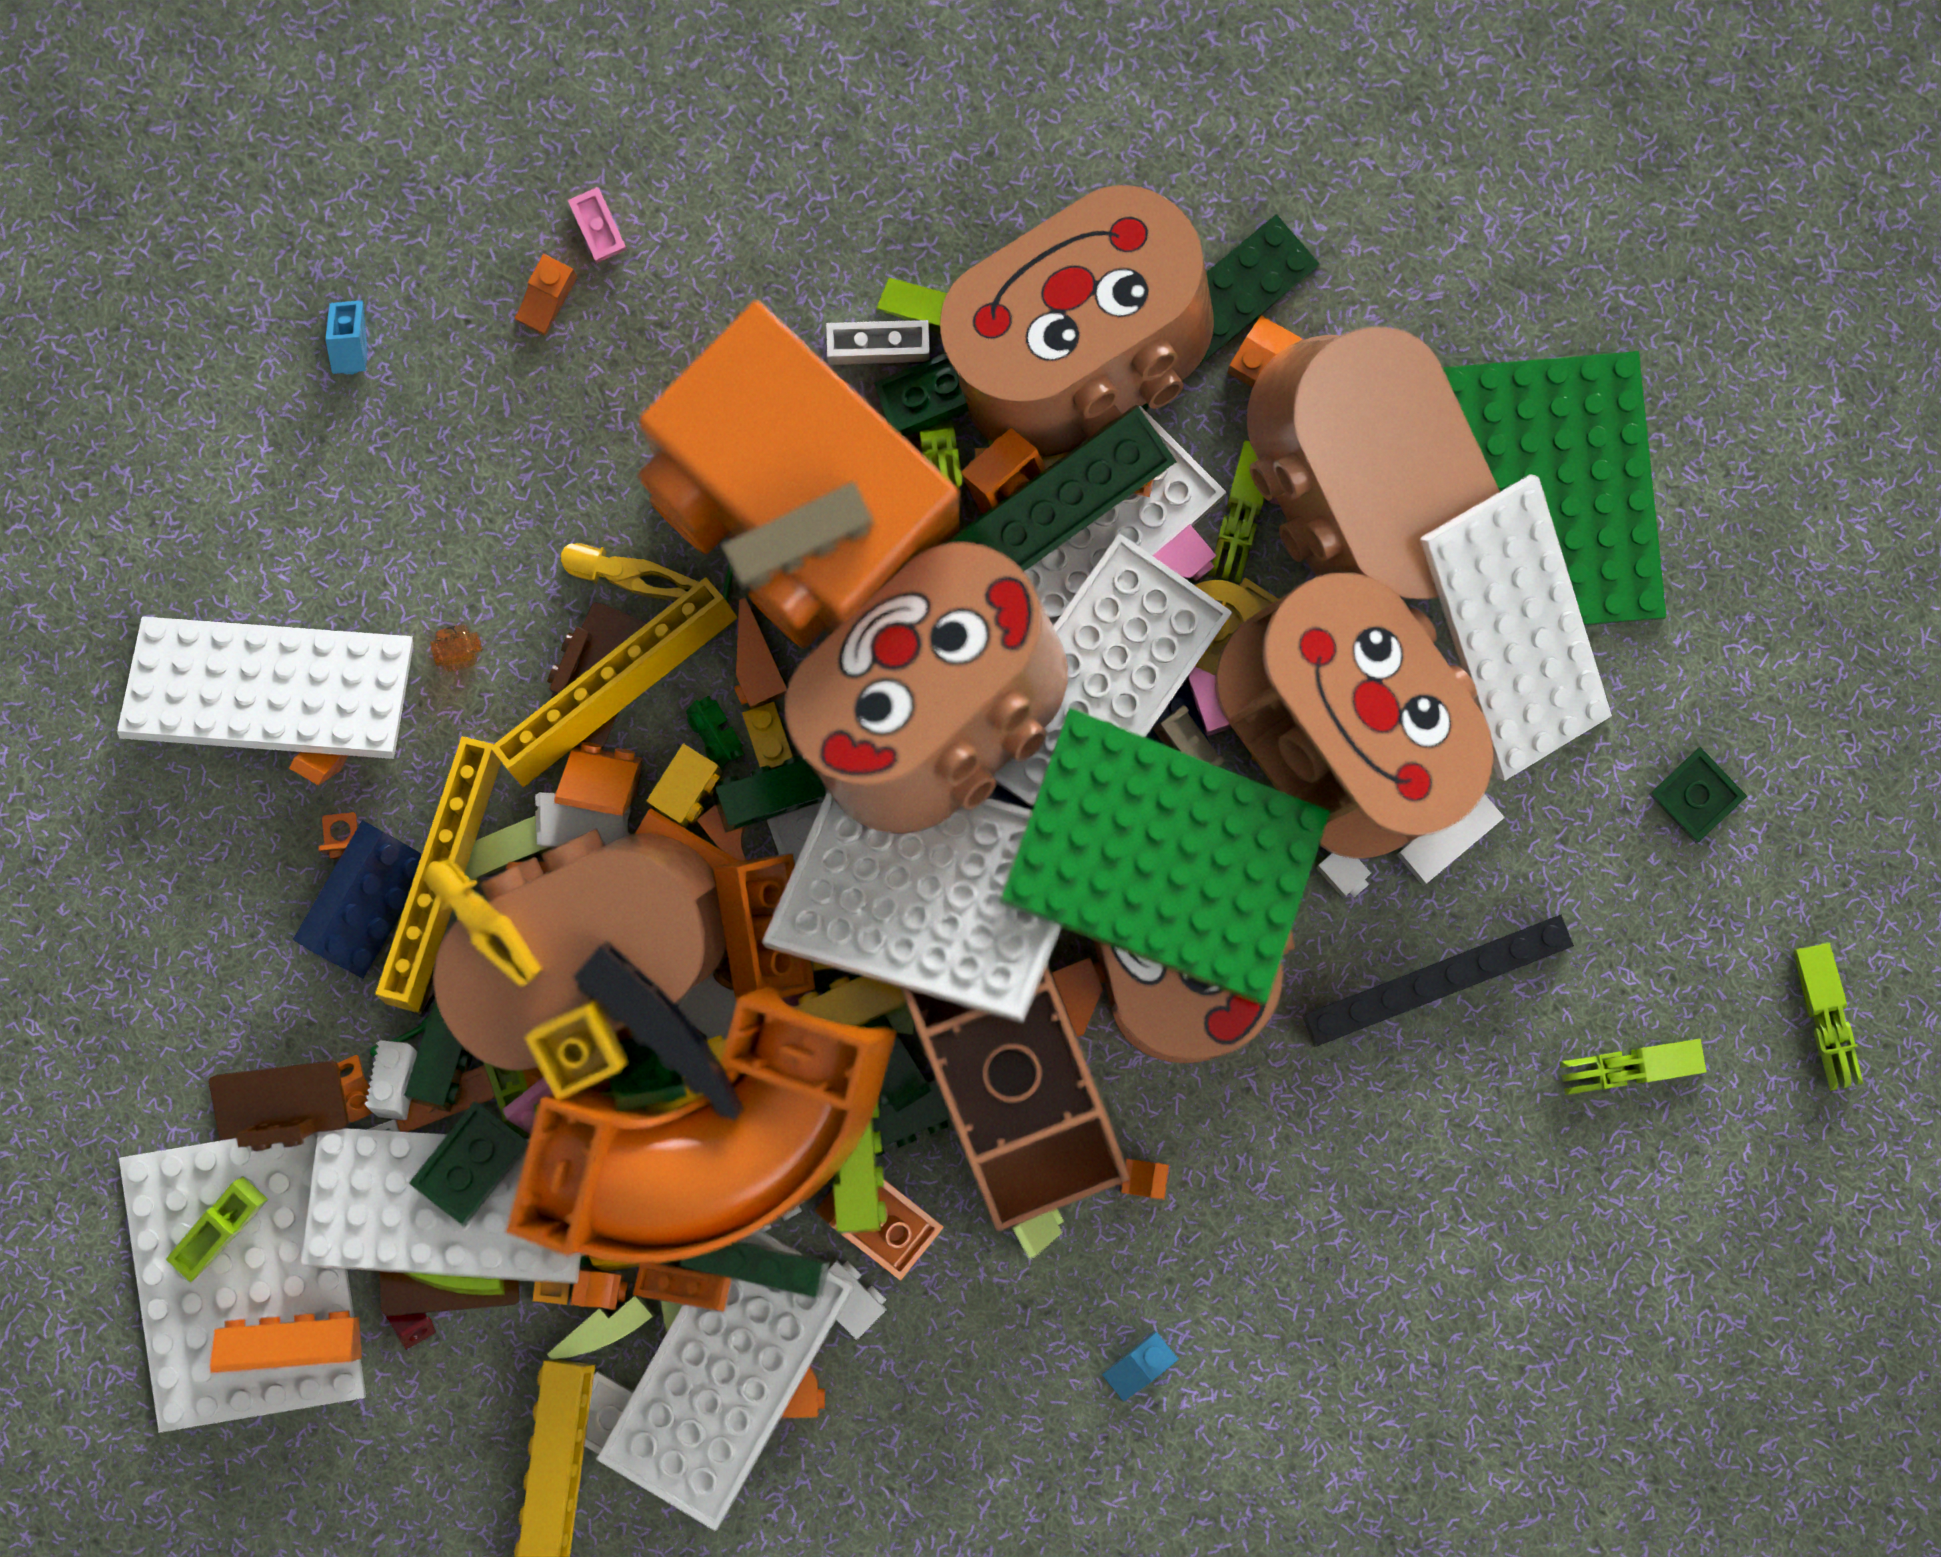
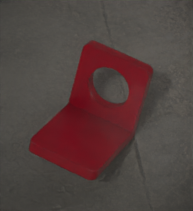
[386,1313,436,1350]

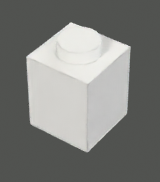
[1316,853,1371,898]

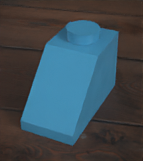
[325,300,368,374]
[1102,1330,1178,1401]

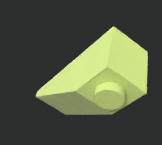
[1012,1209,1064,1259]

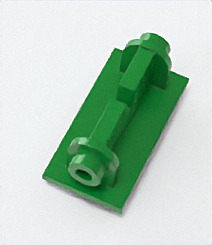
[685,696,744,769]

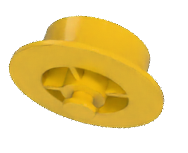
[1195,580,1261,675]

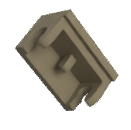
[1152,705,1225,766]

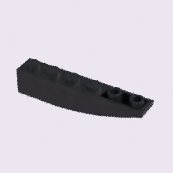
[572,940,744,1121]

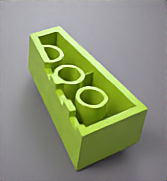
[834,1099,887,1234]

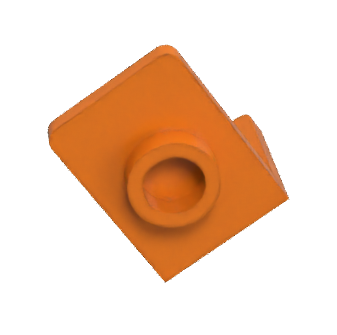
[318,812,358,859]
[338,1055,373,1122]

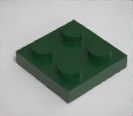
[1649,747,1747,843]

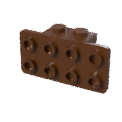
[547,602,647,749]
[209,1060,349,1151]
[379,1271,520,1317]

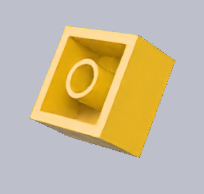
[646,743,722,829]
[525,998,628,1101]

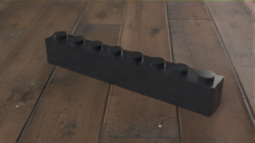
[1302,914,1574,1047]

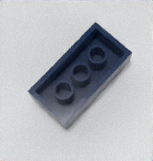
[293,820,422,979]

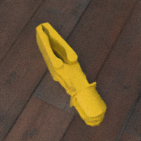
[561,543,699,601]
[424,859,542,986]

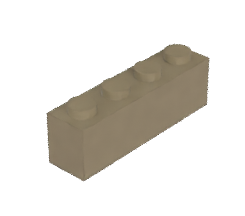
[723,481,874,590]

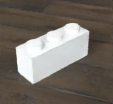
[826,320,930,365]
[1396,794,1505,885]

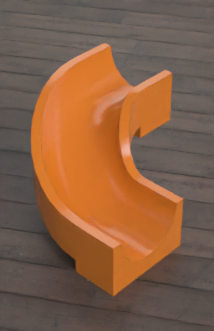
[506,986,897,1263]

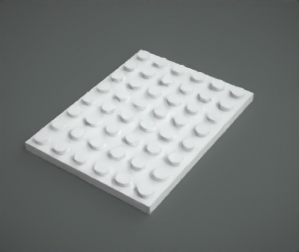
[762,791,1061,1022]
[119,1132,366,1433]

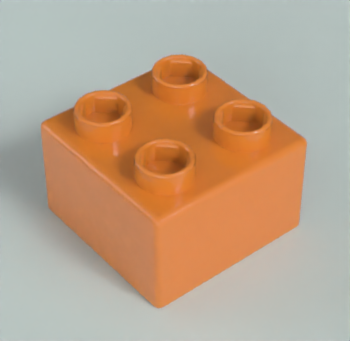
[637,300,959,649]

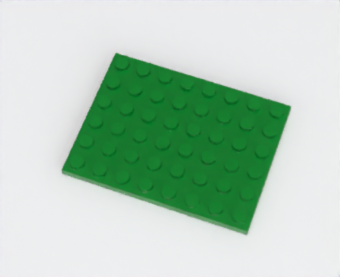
[1442,351,1667,626]
[998,708,1330,1006]

